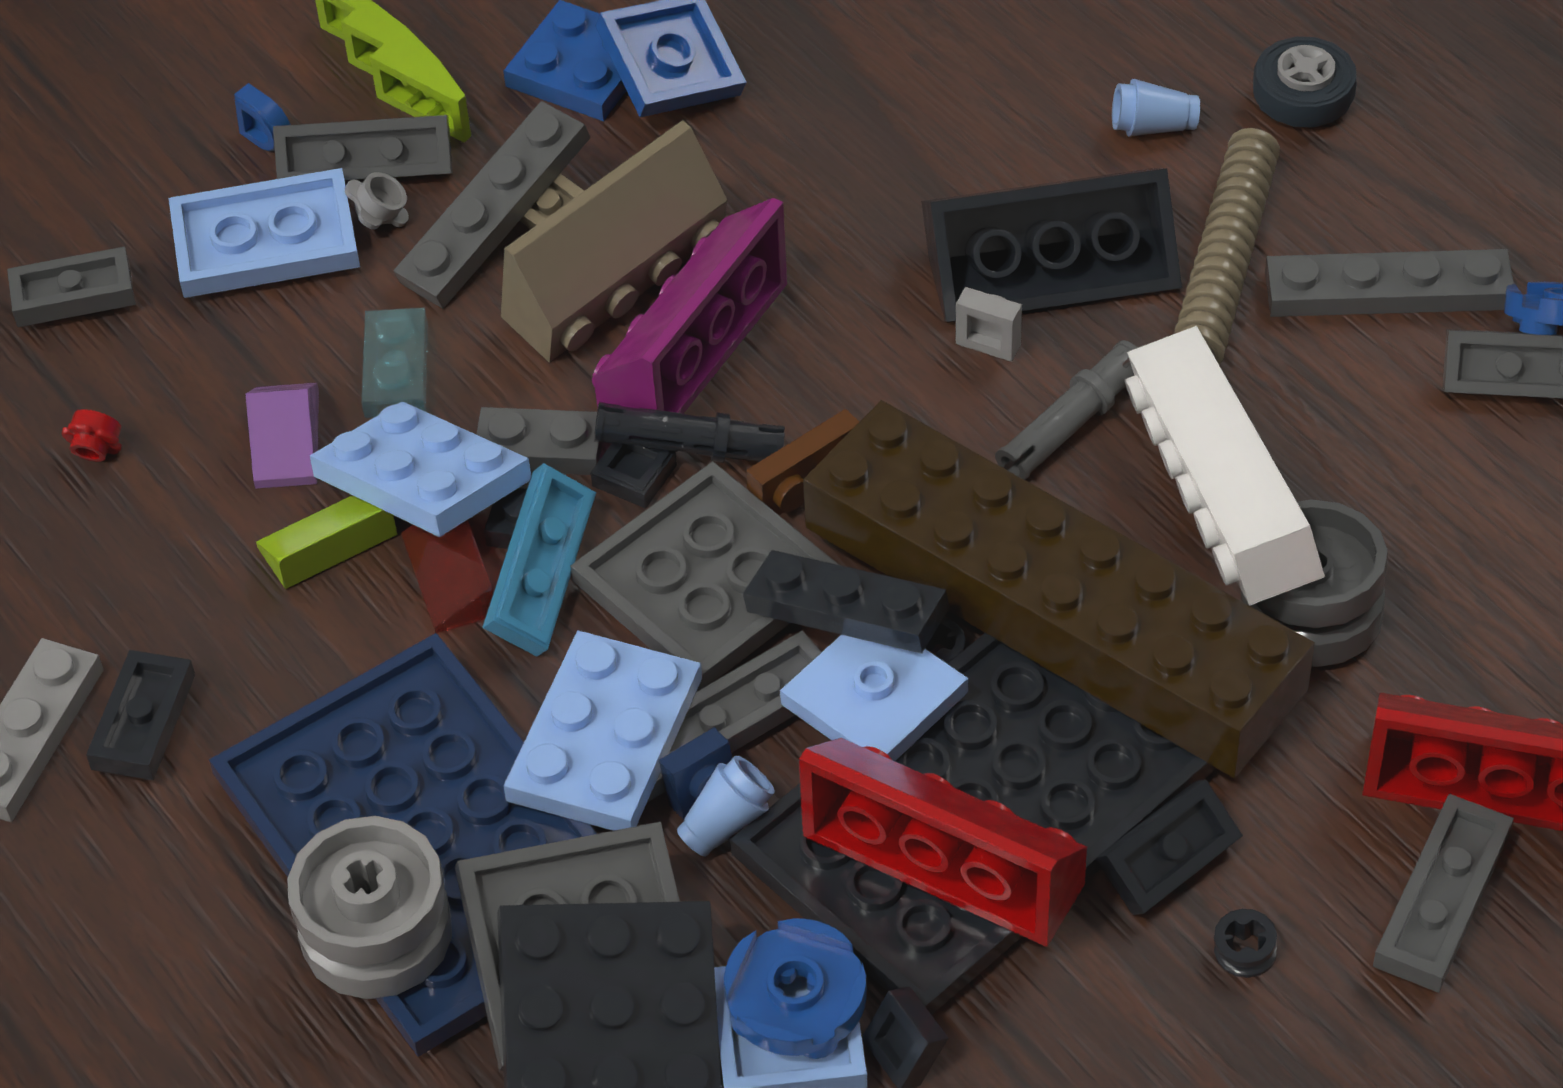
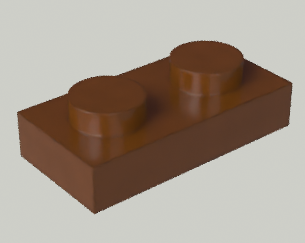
[746,408,860,515]

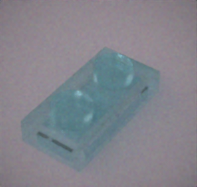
[361,308,428,418]

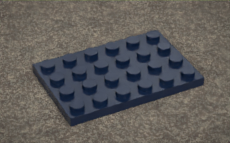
[209,633,597,1057]

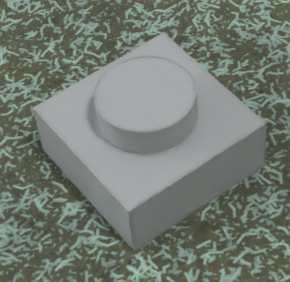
[956,287,1022,362]

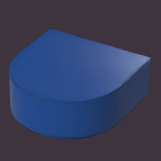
[234,83,291,151]

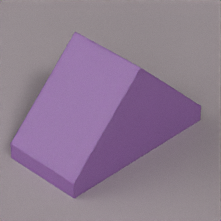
[245,383,319,489]

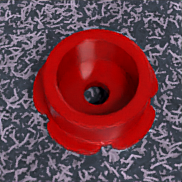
[62,409,122,462]

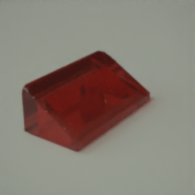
[401,520,493,633]

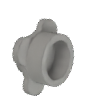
[345,172,409,229]

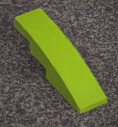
[315,0,471,143]

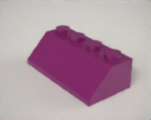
[592,198,787,414]

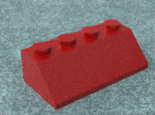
[1362,692,1563,831]
[799,738,1087,947]

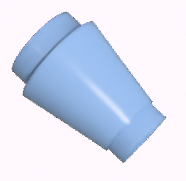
[1112,79,1200,137]
[677,756,775,857]

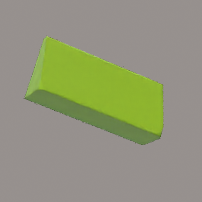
[256,495,397,589]

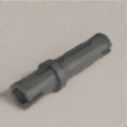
[995,340,1137,480]

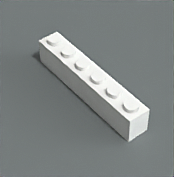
[1125,326,1325,606]

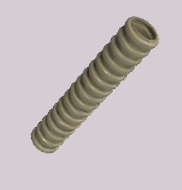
[1174,128,1280,365]

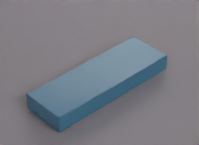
[482,463,596,657]

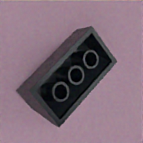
[921,168,1182,322]

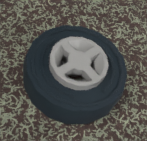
[1253,37,1357,127]

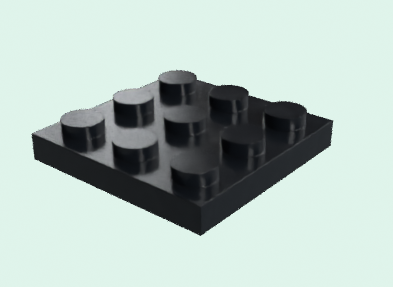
[497,901,722,1088]

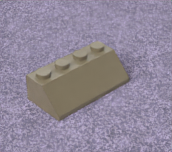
[501,120,727,363]

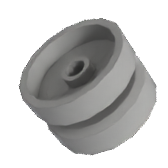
[287,816,453,999]

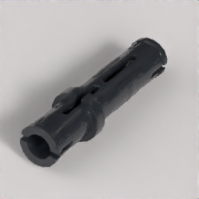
[594,402,785,463]

